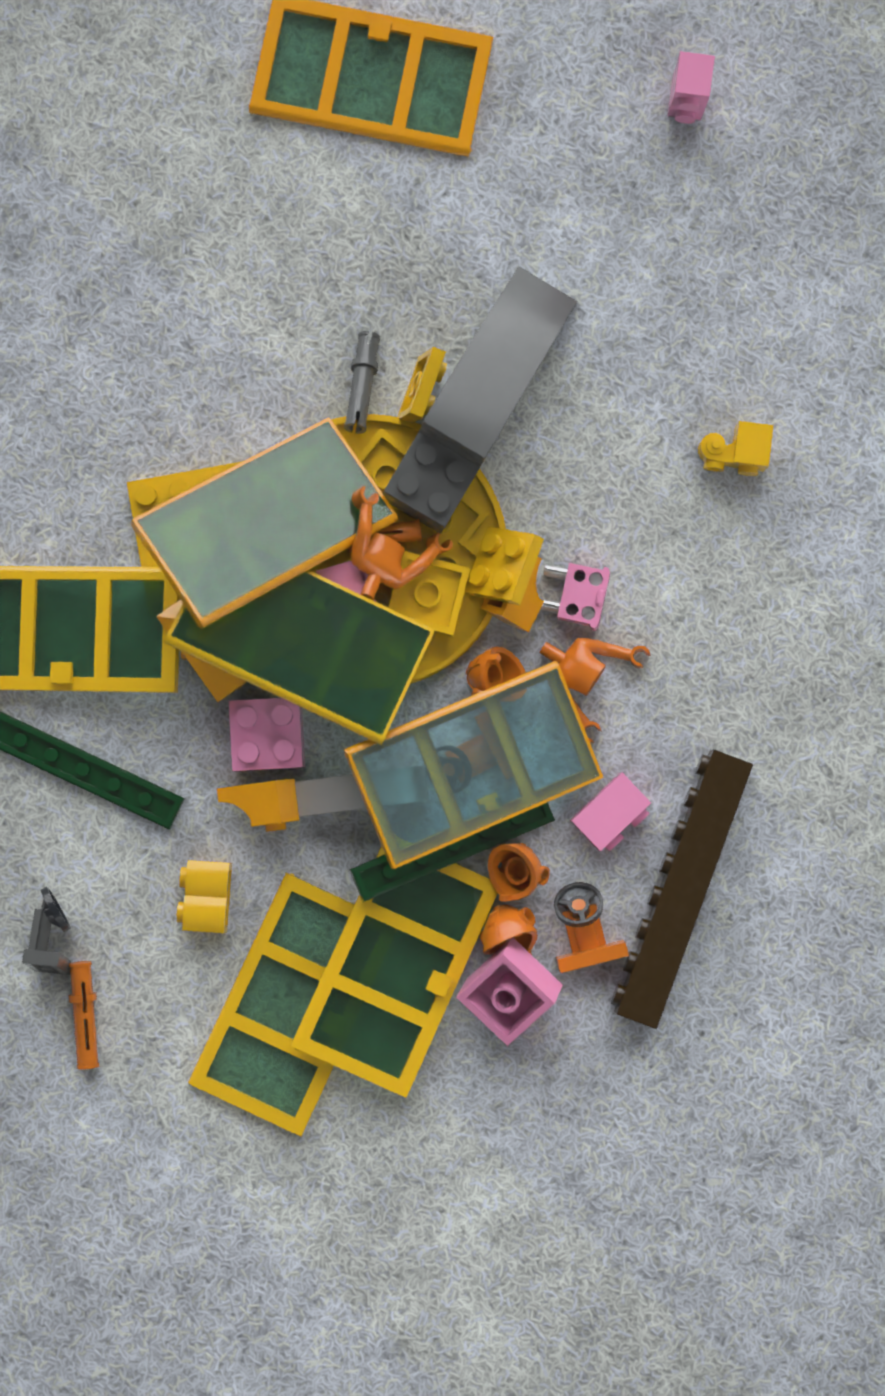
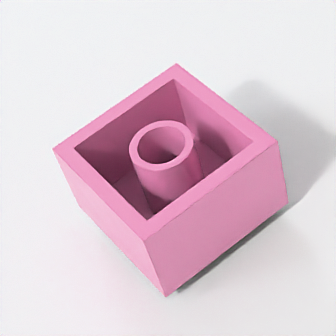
[229,698,305,772]
[456,938,563,1046]

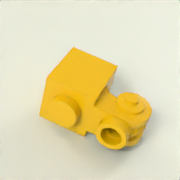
[698,421,774,476]

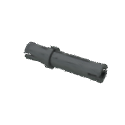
[344,331,380,434]

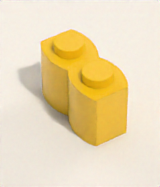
[177,860,232,933]

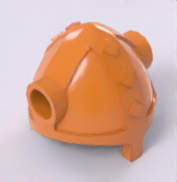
[465,647,526,702]
[488,843,550,902]
[480,904,538,955]

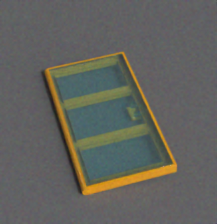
[344,661,604,869]

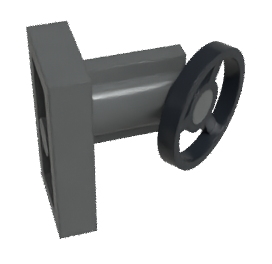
[22,886,71,975]

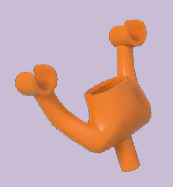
[351,486,453,600]
[539,638,651,743]

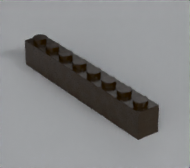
[611,749,753,1030]

